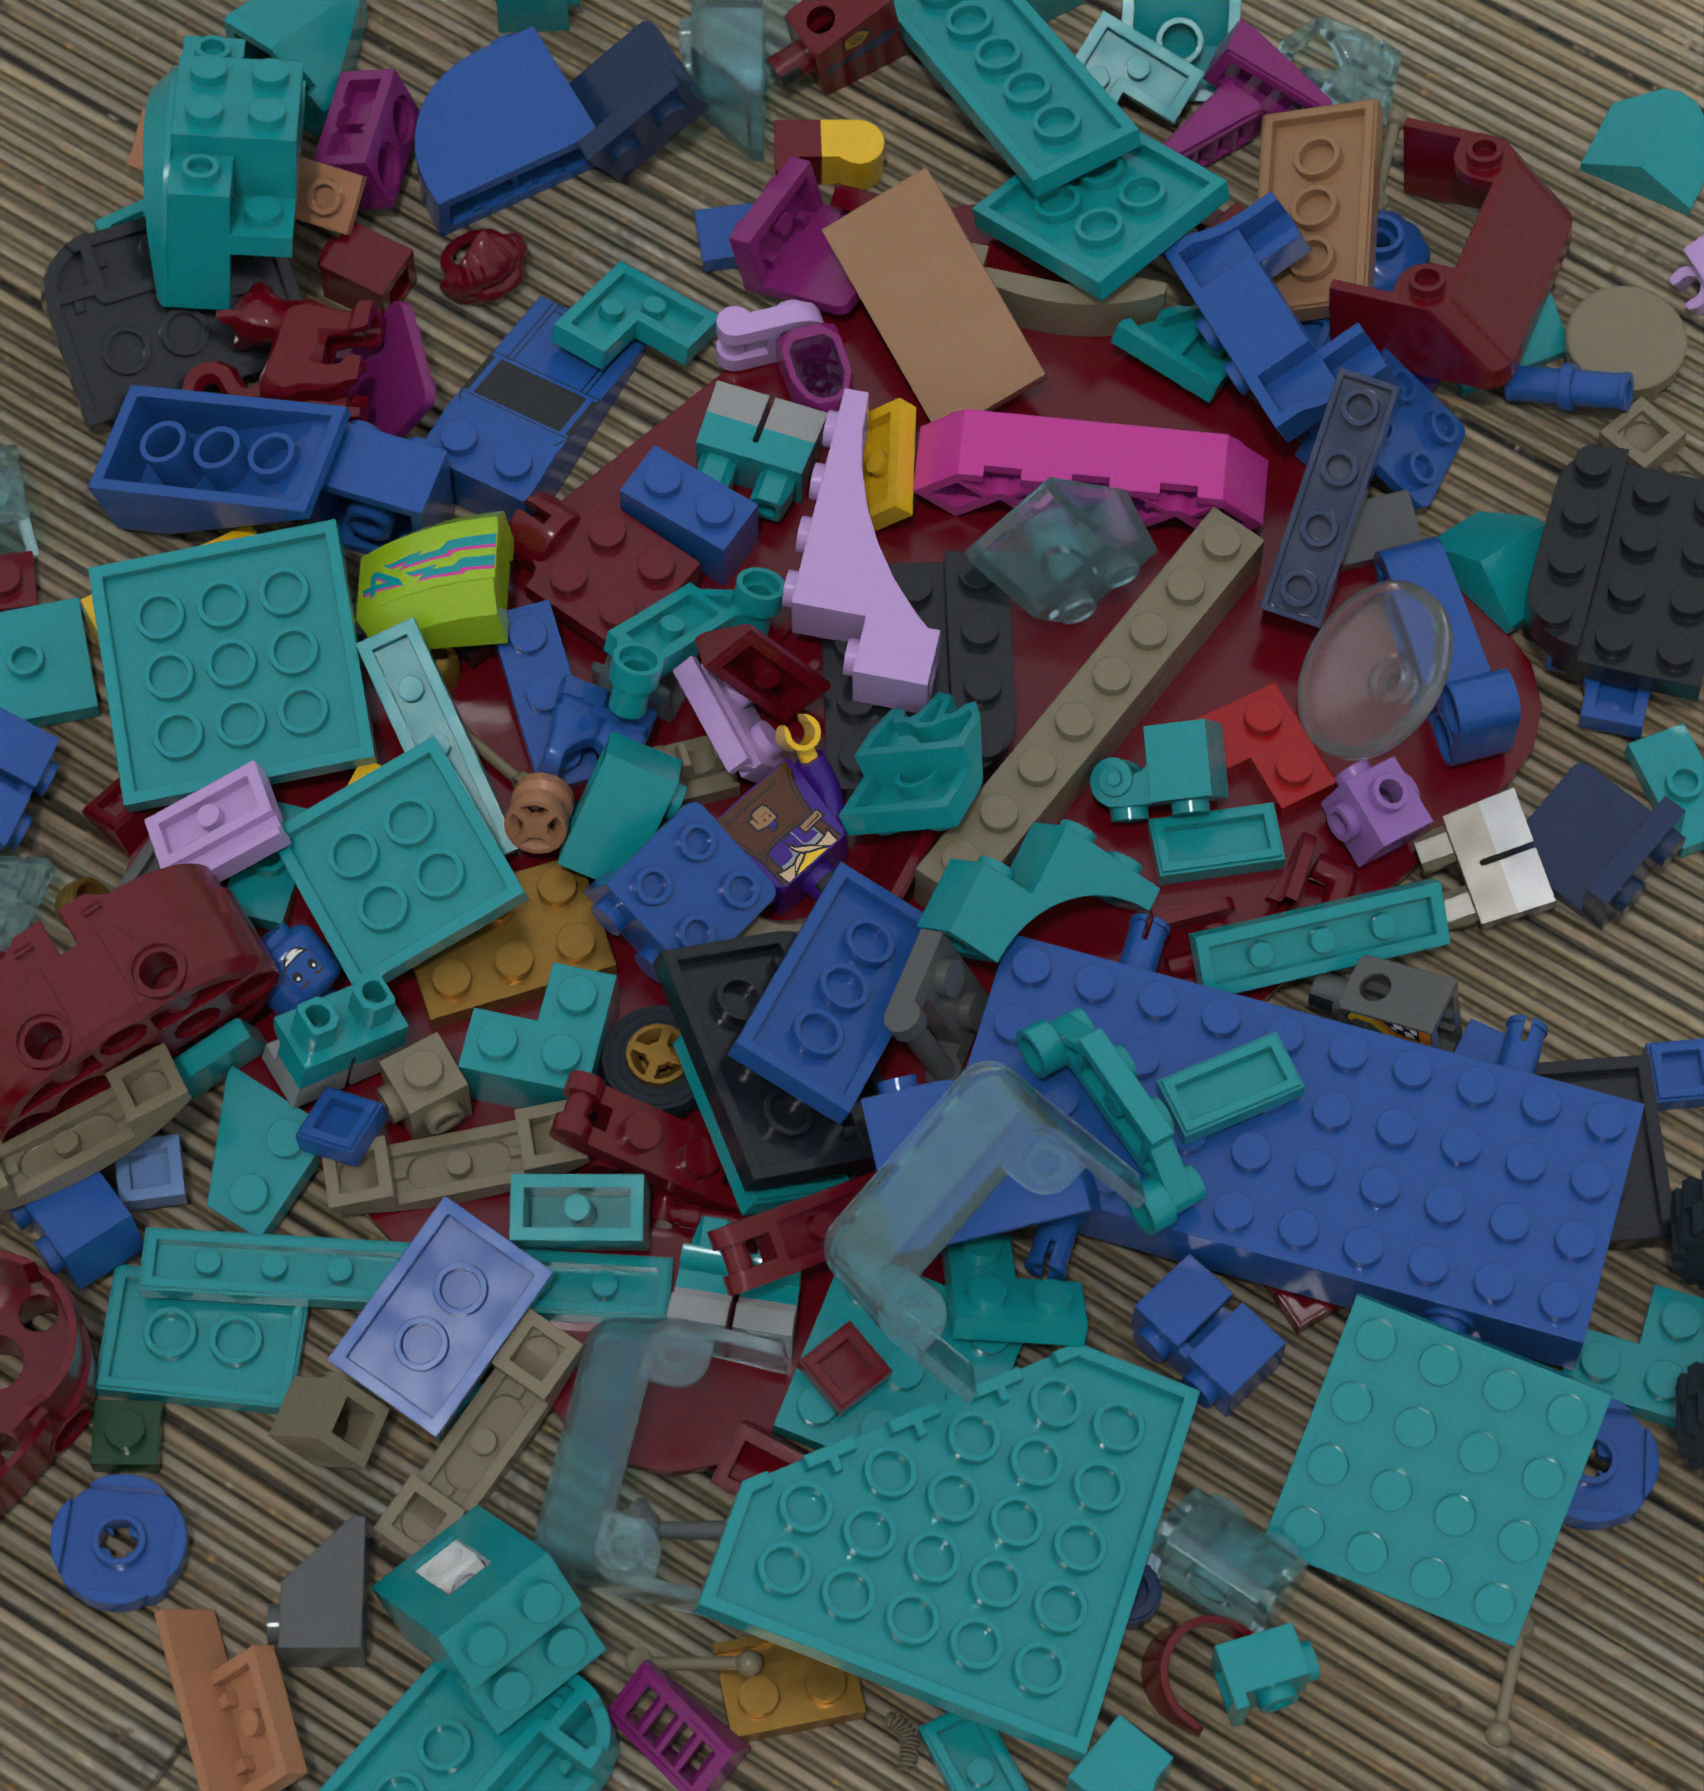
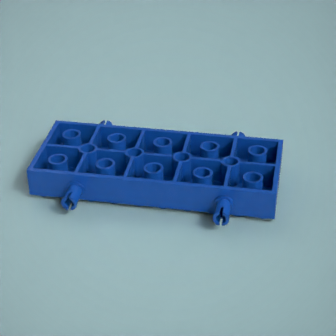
[963,913,1645,1370]

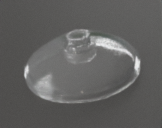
[1297,580,1453,761]

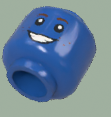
[261,921,342,1016]

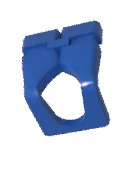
[535,674,658,816]

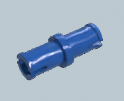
[1505,363,1634,412]

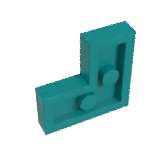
[1076,10,1205,126]
[551,261,718,370]
[941,1234,1088,1346]
[1562,1284,1704,1429]

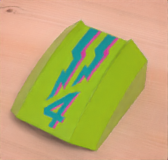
[356,511,514,649]

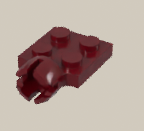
[509,491,702,649]

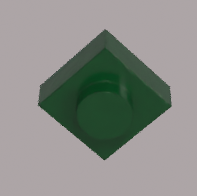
[90,1400,165,1473]

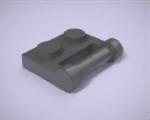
[884,929,989,1083]

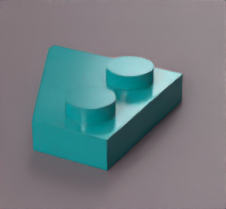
[1110,303,1231,403]
[207,1066,322,1234]

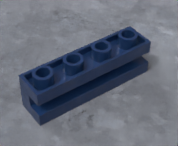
[1259,367,1403,628]

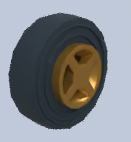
[600,1005,698,1118]

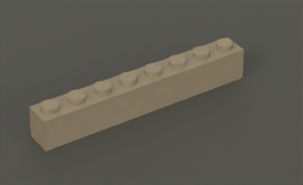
[914,507,1265,908]

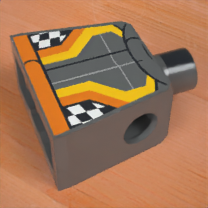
[1308,955,1462,1053]

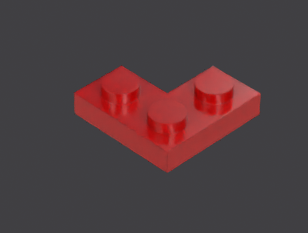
[1194,682,1337,819]

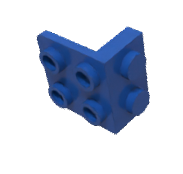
[1295,348,1465,511]
[583,802,776,983]

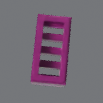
[1202,19,1332,115]
[1163,80,1264,168]
[607,1660,750,1791]

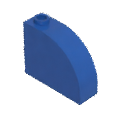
[415,26,597,237]
[861,1074,1102,1256]

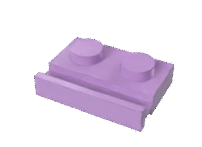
[672,656,784,783]
[144,760,292,882]

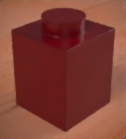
[317,222,417,314]

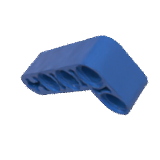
[1373,536,1521,767]

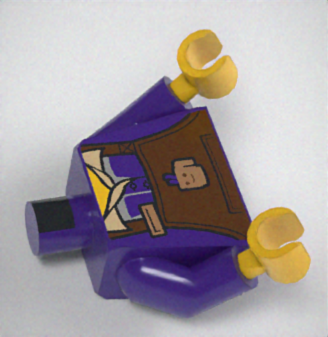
[716,714,848,915]

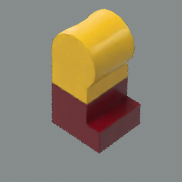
[774,120,885,190]

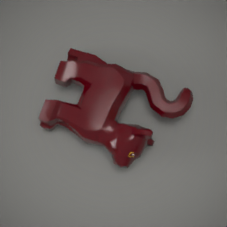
[182,282,387,422]

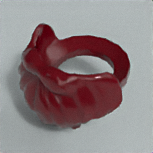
[439,229,528,305]

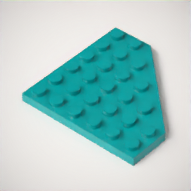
[694,1345,1200,1762]

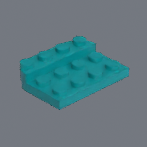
[318,1661,620,1791]

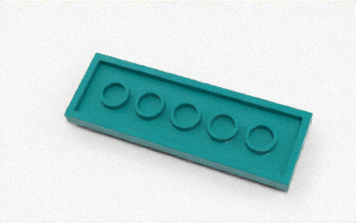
[893,0,1141,198]

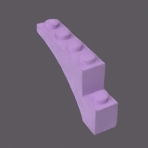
[782,388,940,713]

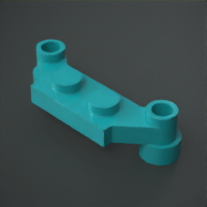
[604,567,785,719]
[1016,1007,1207,1236]

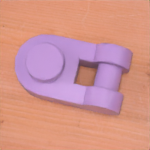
[716,299,824,371]

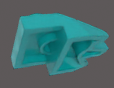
[839,692,983,836]

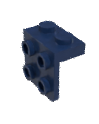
[569,21,711,182]
[1507,763,1686,930]

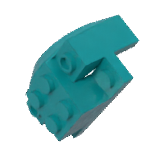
[143,35,306,310]

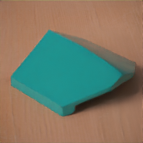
[1579,88,1704,216]
[1437,511,1545,635]

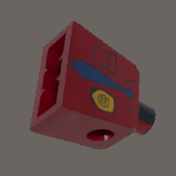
[765,0,907,94]

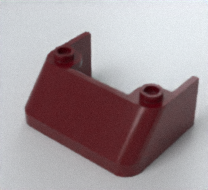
[1329,117,1572,389]

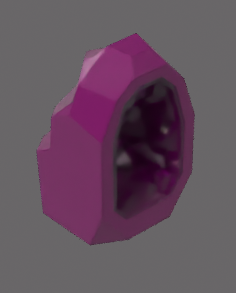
[776,323,853,413]

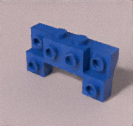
[1164,191,1399,443]

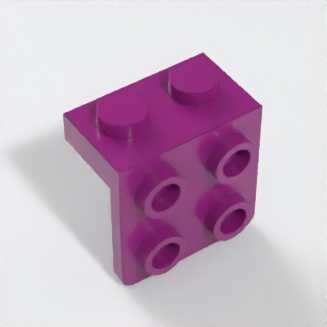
[728,156,860,315]
[334,301,436,438]

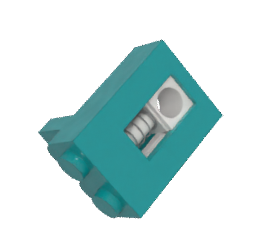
[370,1504,606,1735]

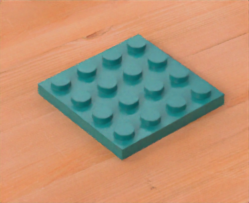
[88,519,379,813]
[1261,1292,1613,1647]

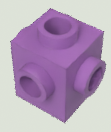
[1320,756,1434,868]

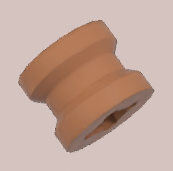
[504,772,575,854]

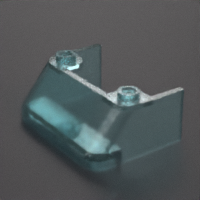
[824,1061,1146,1404]
[533,1317,789,1618]

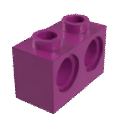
[313,69,420,210]

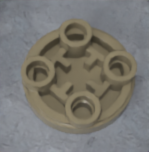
[1563,286,1687,403]

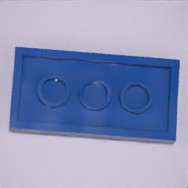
[727,862,923,1125]

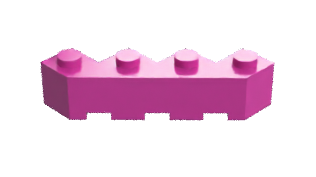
[913,409,1269,534]

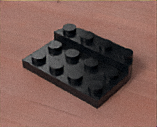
[41,197,302,429]
[1524,445,1704,701]
[821,550,1016,800]
[653,931,883,1193]

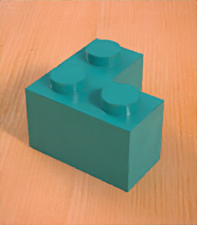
[458,962,619,1114]

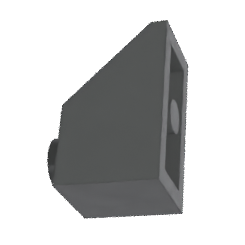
[267,1516,370,1668]

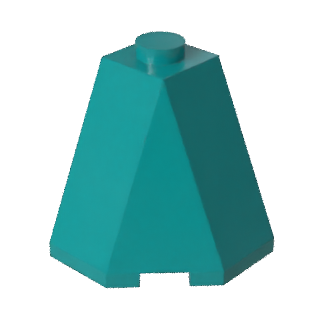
[224,0,368,140]

